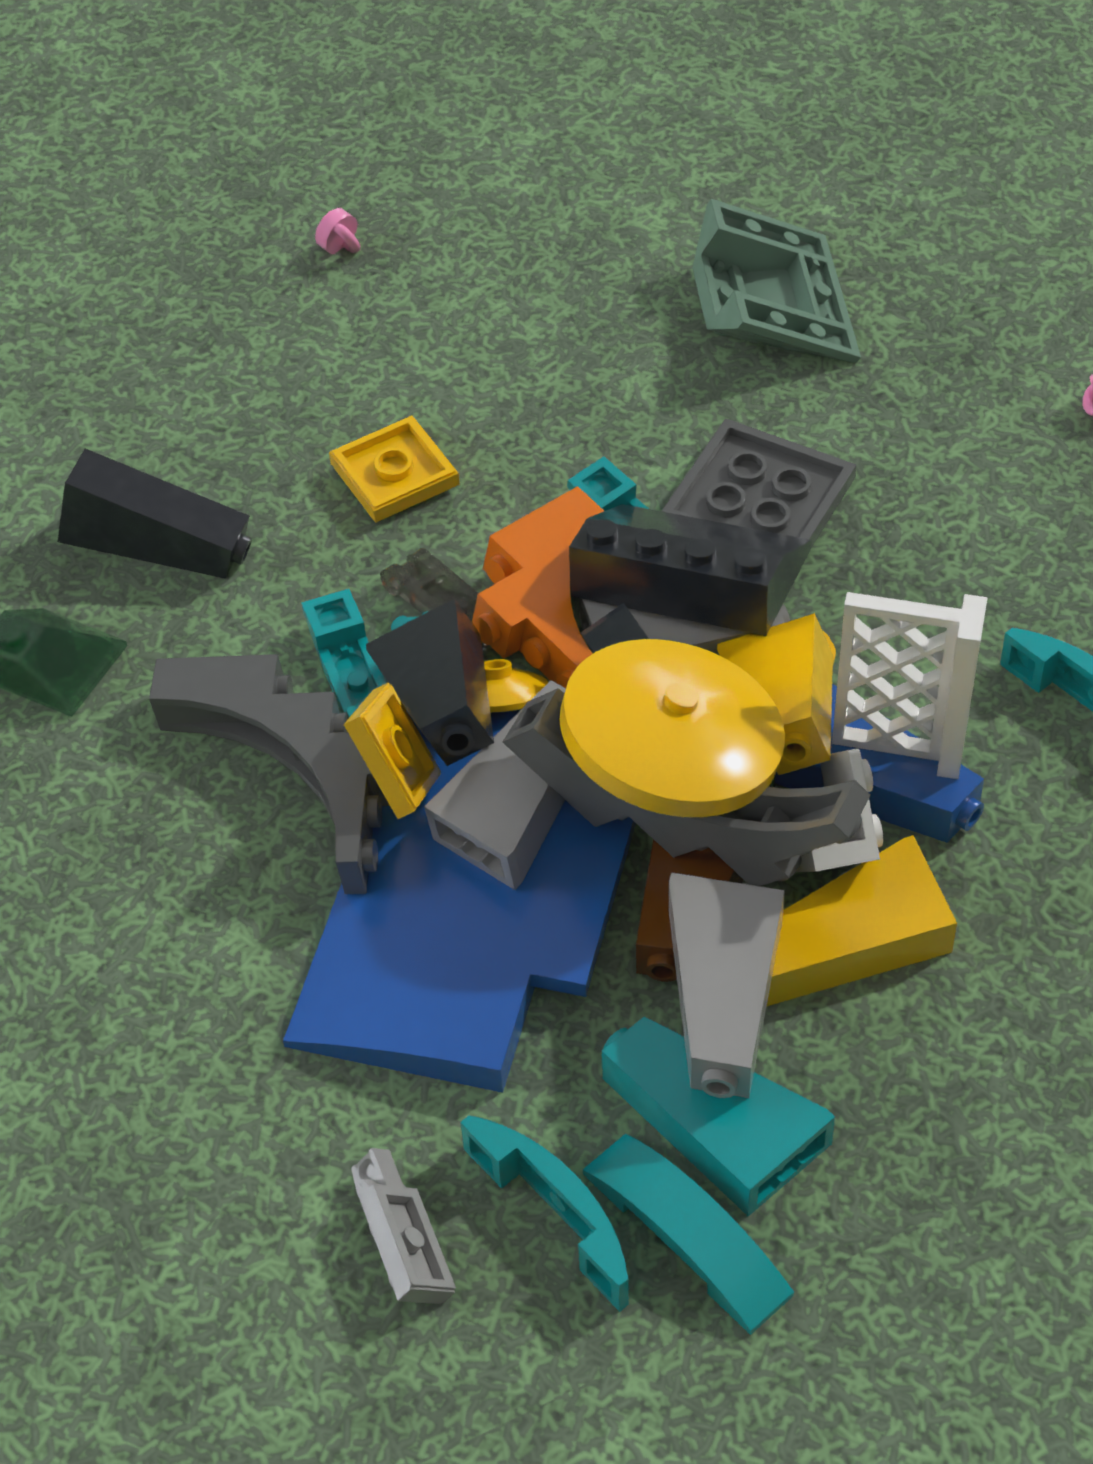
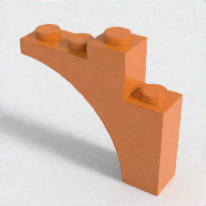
[472,486,604,688]

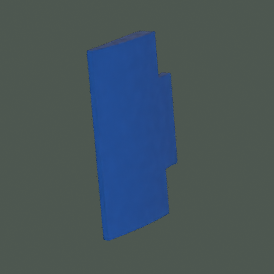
[283,709,636,1093]

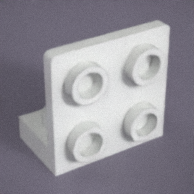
[796,749,883,872]

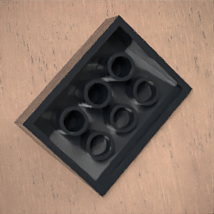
[569,504,812,636]

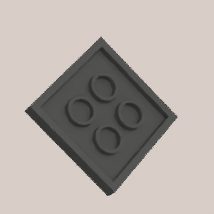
[662,418,857,546]

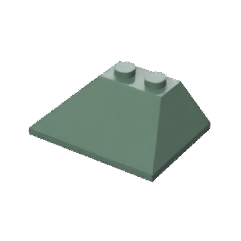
[692,199,861,363]

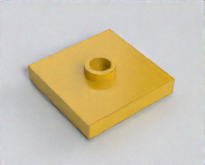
[329,415,460,523]
[343,682,441,819]

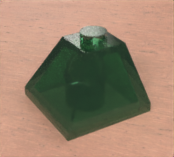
[0,608,127,717]

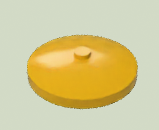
[560,639,785,817]

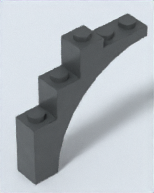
[149,654,390,894]
[503,688,870,886]

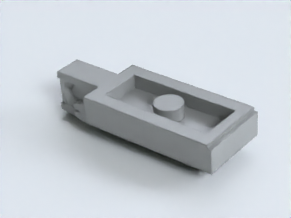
[351,1148,456,1304]

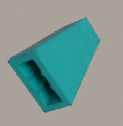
[602,1016,835,1217]

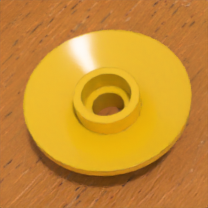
[484,659,549,713]

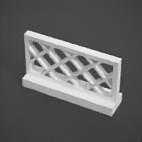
[832,592,988,779]

